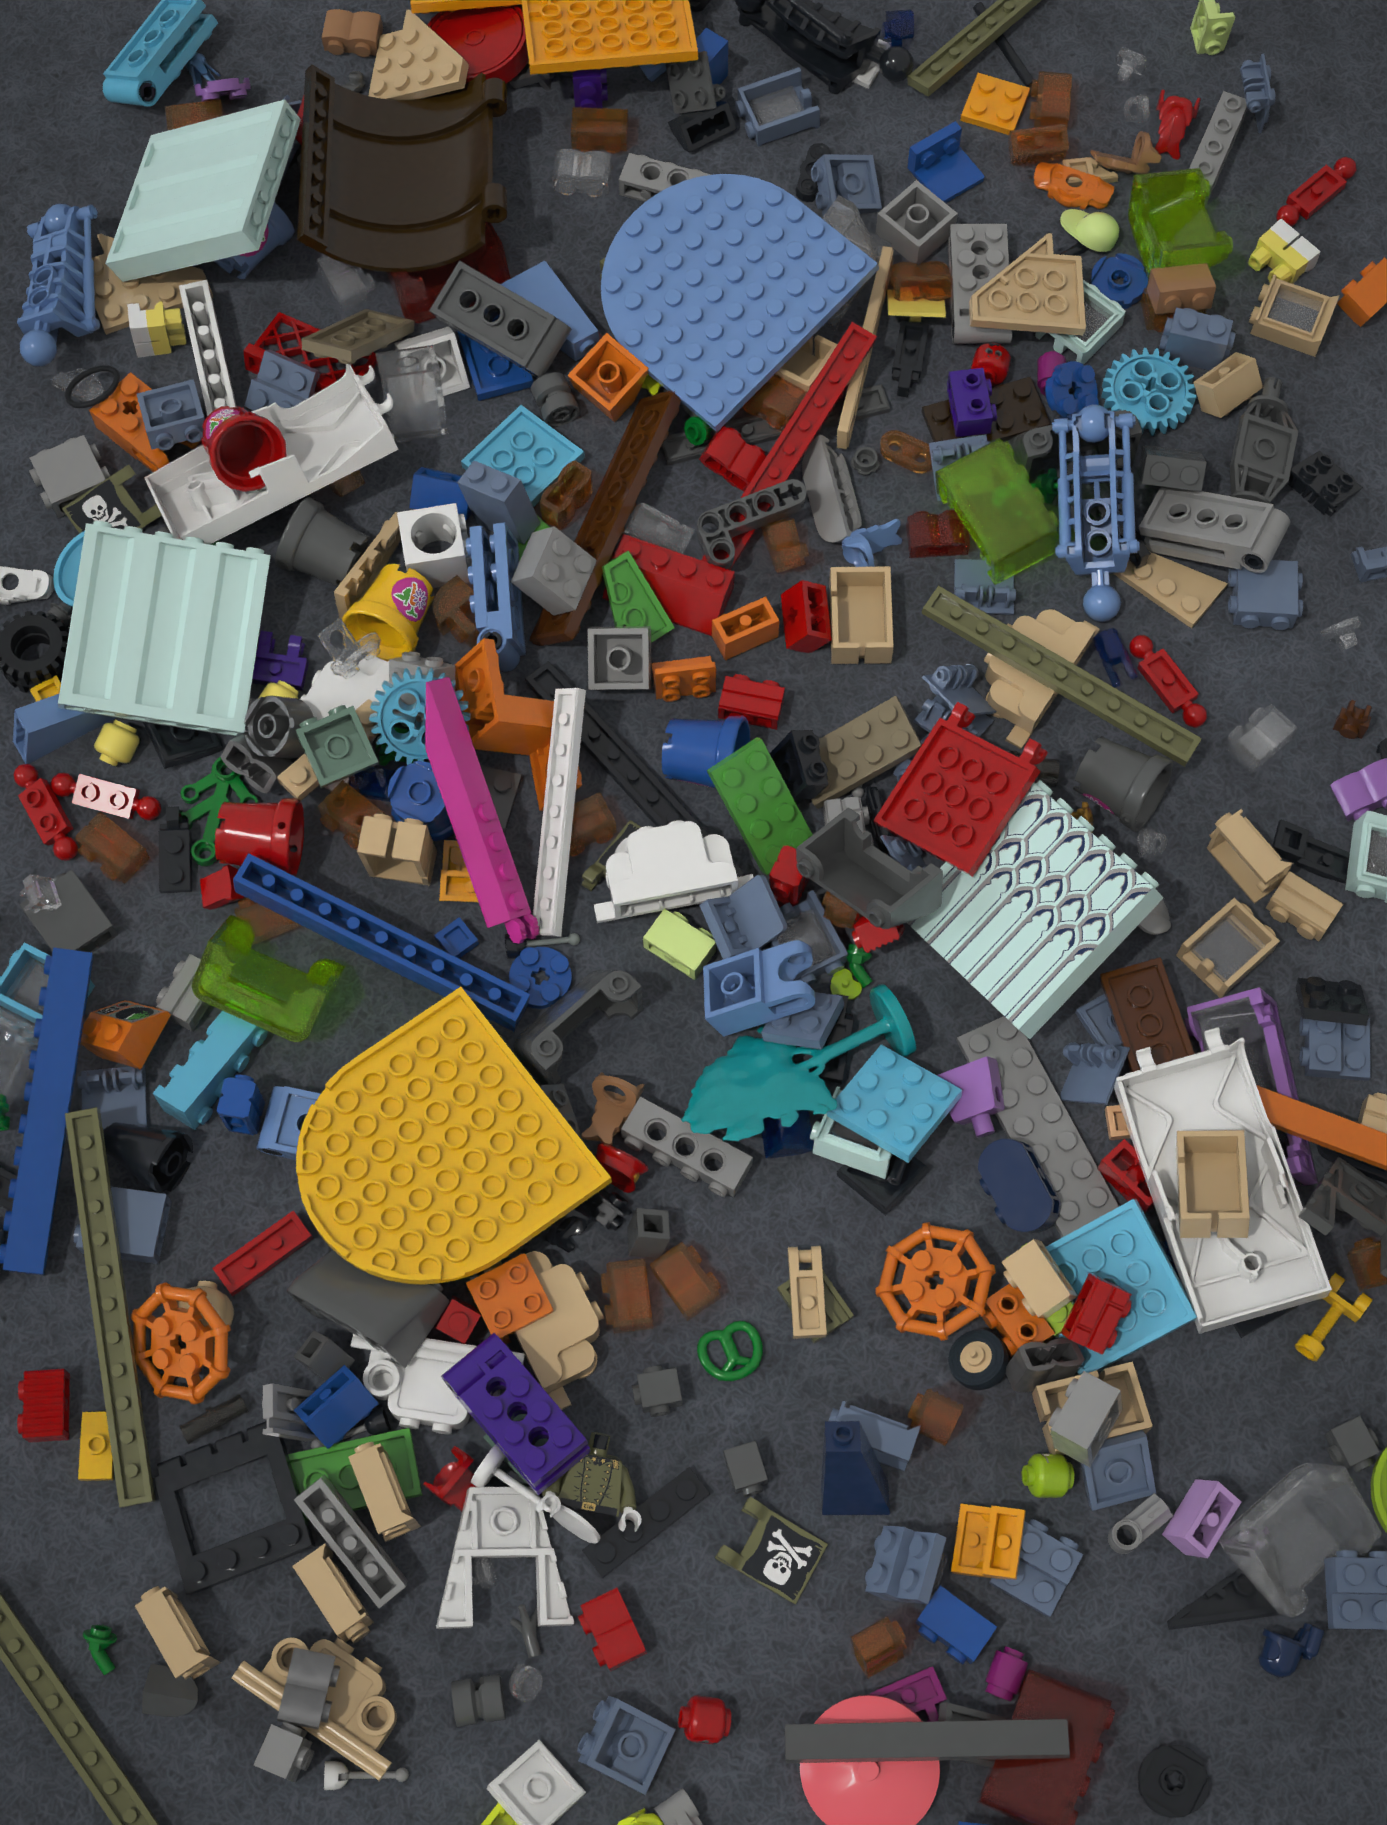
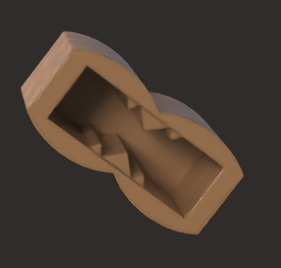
[322,9,383,57]

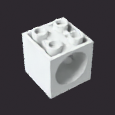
[397,503,472,588]

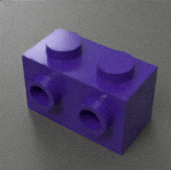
[573,68,608,114]
[947,368,997,437]

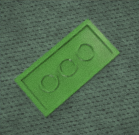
[706,737,813,875]
[288,1428,423,1521]

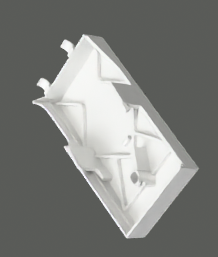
[144,364,399,544]

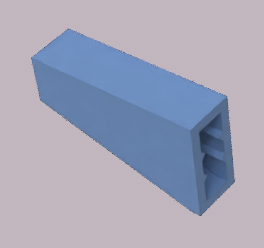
[500,261,599,361]
[13,694,117,764]

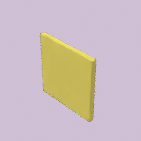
[887,290,946,322]

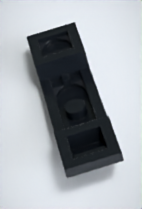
[1272,819,1387,884]

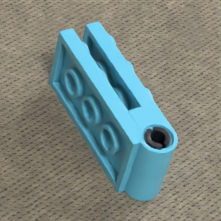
[103,0,218,107]

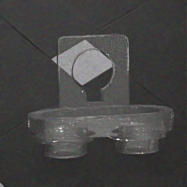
[318,619,381,679]

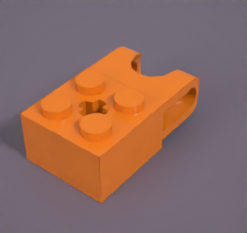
[89,372,203,472]

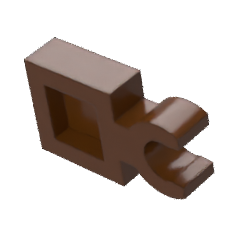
[1333,700,1372,739]

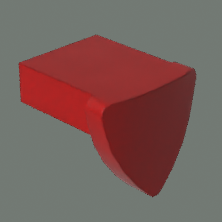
[200,864,244,910]

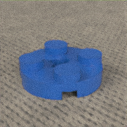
[1090,253,1148,309]
[1045,361,1099,420]
[509,947,572,1009]

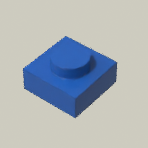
[435,917,479,958]

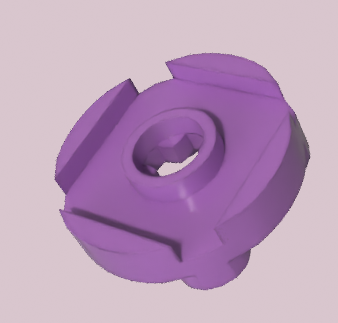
[194,78,251,103]

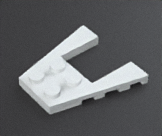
[436,1487,574,1629]

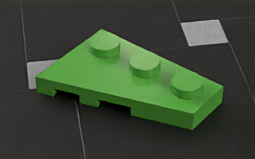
[602,551,675,643]

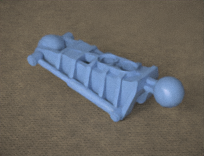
[17,204,100,366]
[1052,404,1140,622]

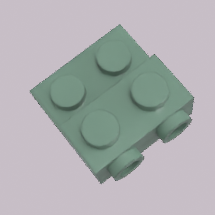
[296,705,379,789]

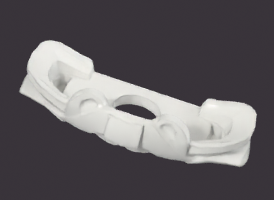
[0,566,54,605]

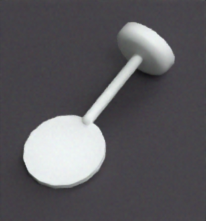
[471,1445,600,1544]

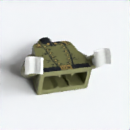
[536,1432,642,1532]

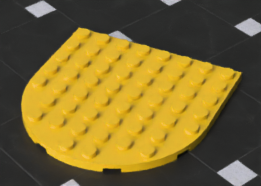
[296,987,612,1285]

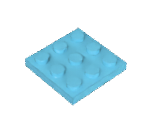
[461,405,585,507]
[827,1044,962,1163]

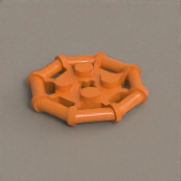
[875,1222,996,1341]
[130,1283,231,1405]

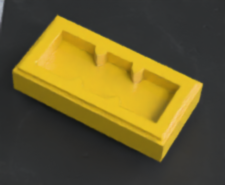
[78,1412,114,1481]

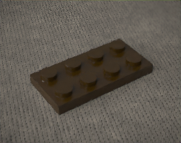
[921,376,1050,445]

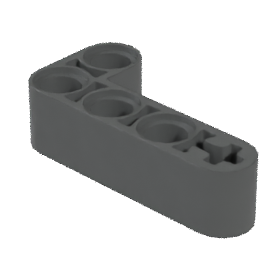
[696,479,807,569]

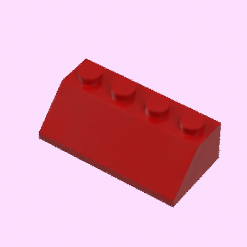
[602,534,735,636]

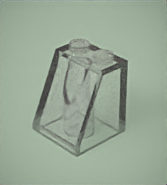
[376,345,448,443]

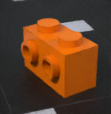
[1337,257,1387,327]
[712,597,779,660]
[982,1283,1055,1357]

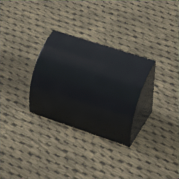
[668,100,737,152]

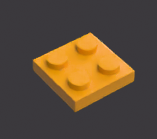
[960,73,1030,136]

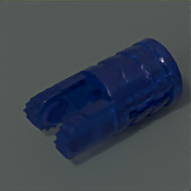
[1092,628,1138,688]

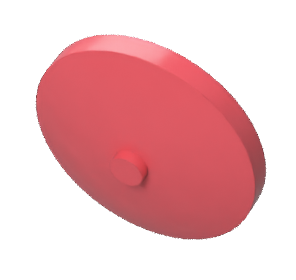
[800,1695,940,1825]

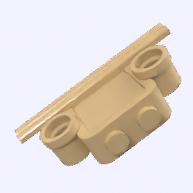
[984,609,1100,749]
[483,1251,604,1410]
[231,1637,397,1781]

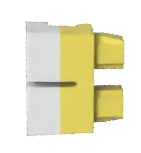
[1248,219,1321,284]
[127,301,187,358]

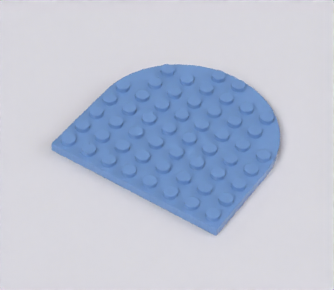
[601,174,879,432]

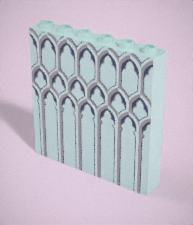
[907,780,1163,1039]

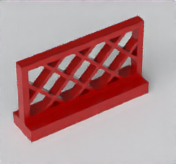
[243,312,379,394]

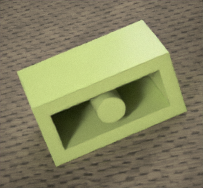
[643,908,716,980]

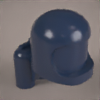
[1258,1623,1324,1678]

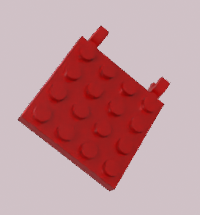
[873,702,1048,877]

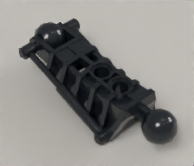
[735,0,914,94]

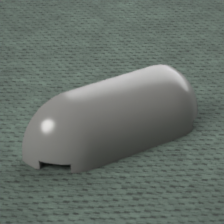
[802,435,862,543]

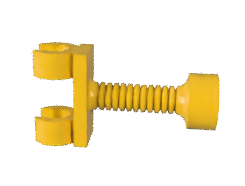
[1295,1272,1373,1362]

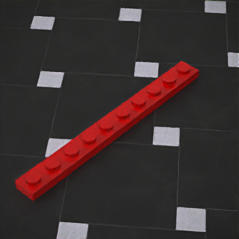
[701,322,877,570]

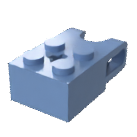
[703,940,815,1037]

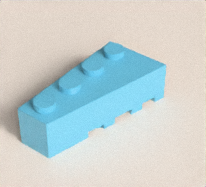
[152,999,268,1130]

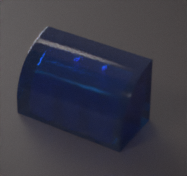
[762,1110,814,1158]

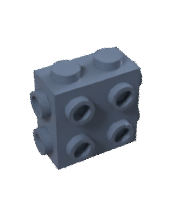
[1159,307,1236,370]
[1228,560,1303,630]

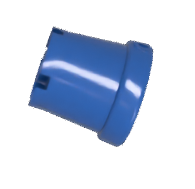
[662,716,750,788]
[387,760,455,842]

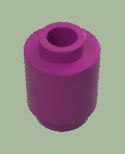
[1037,351,1066,396]
[985,1646,1029,1702]

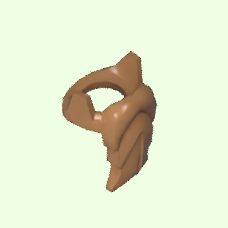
[1090,131,1161,175]
[581,1072,645,1146]

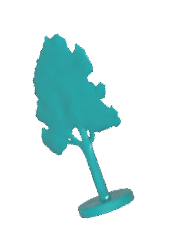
[681,984,916,1141]

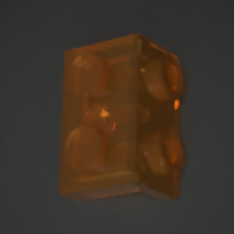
[234,898,301,946]

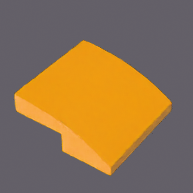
[439,840,479,903]
[951,1504,1026,1580]

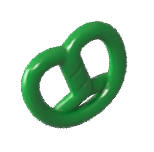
[697,1321,763,1382]

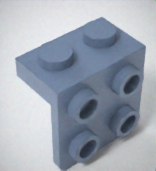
[699,875,787,959]

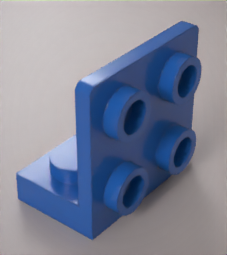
[907,121,984,203]

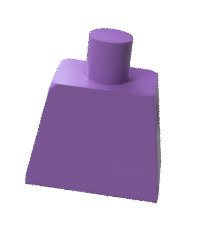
[937,1056,1005,1138]

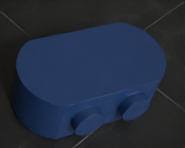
[978,1139,1061,1233]

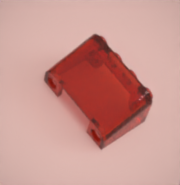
[977,1669,1116,1825]

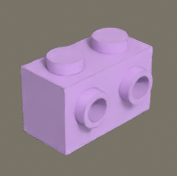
[1162,1479,1241,1558]

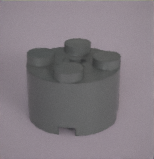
[244,695,313,759]

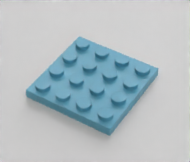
[1046,1199,1197,1375]

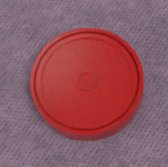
[427,5,528,83]

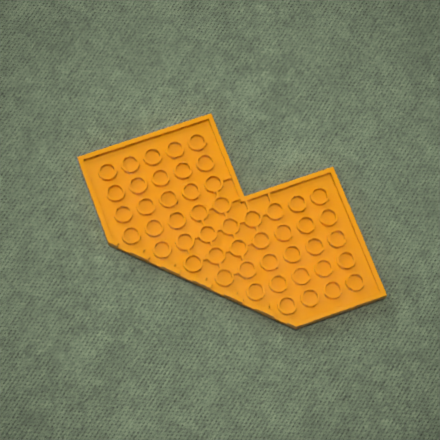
[410,0,698,75]

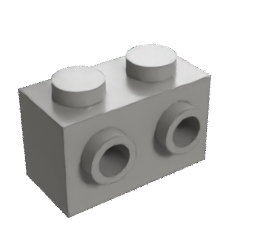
[254,1722,314,1783]

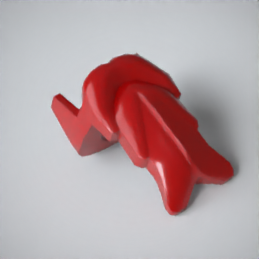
[1155,90,1201,160]
[423,1446,476,1512]

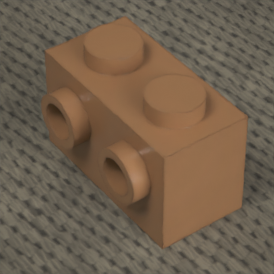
[1147,263,1216,314]

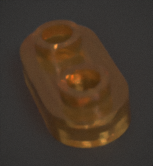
[880,430,932,474]

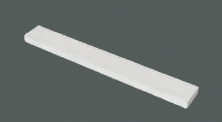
[533,688,586,937]

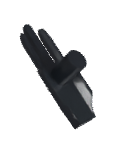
[866,785,893,851]

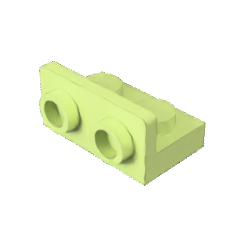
[1190,0,1235,55]

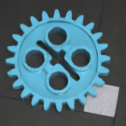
[1101,348,1196,436]
[369,667,471,765]

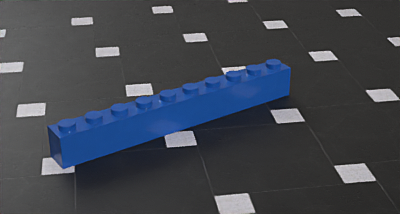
[233,853,530,1032]
[0,947,94,1276]

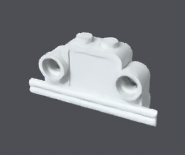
[300,652,389,795]
[594,820,754,923]
[351,1334,525,1435]

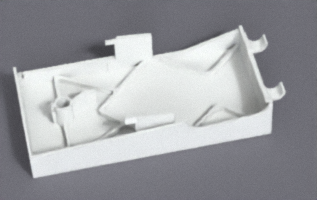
[1114,1027,1332,1334]

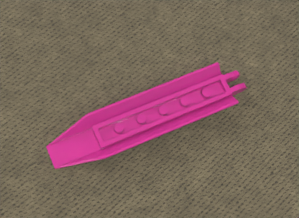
[425,677,540,944]

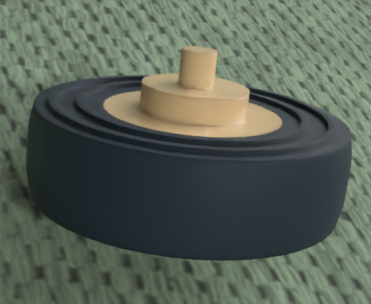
[948,1330,1009,1390]

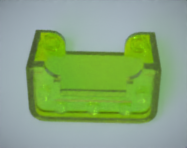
[1128,168,1233,278]
[192,915,345,1042]

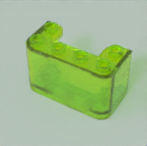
[935,438,1059,585]

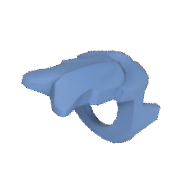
[842,519,902,567]

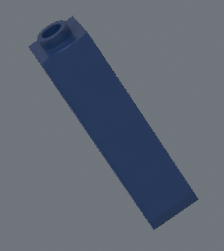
[821,1421,890,1515]

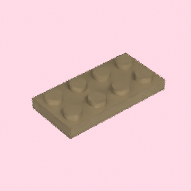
[302,309,414,364]
[811,696,922,809]

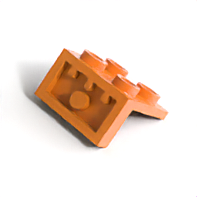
[651,656,716,702]
[466,1253,553,1345]

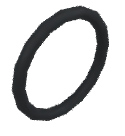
[65,365,120,408]

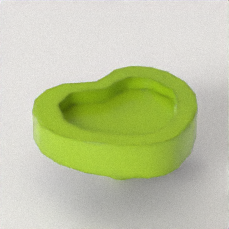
[830,969,862,1000]

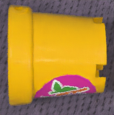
[342,564,434,662]

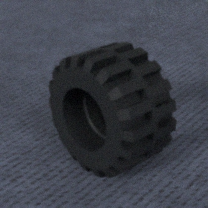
[0,611,69,693]

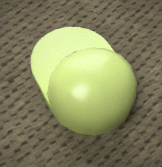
[1060,209,1119,252]

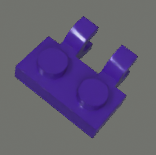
[252,631,309,690]

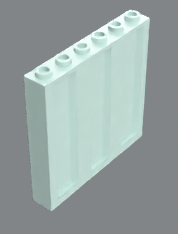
[105,100,301,282]
[58,521,270,737]

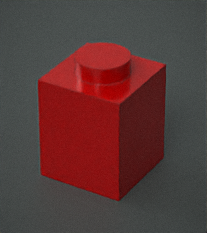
[436,1295,481,1344]

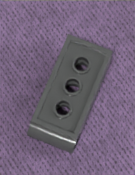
[429,261,572,378]

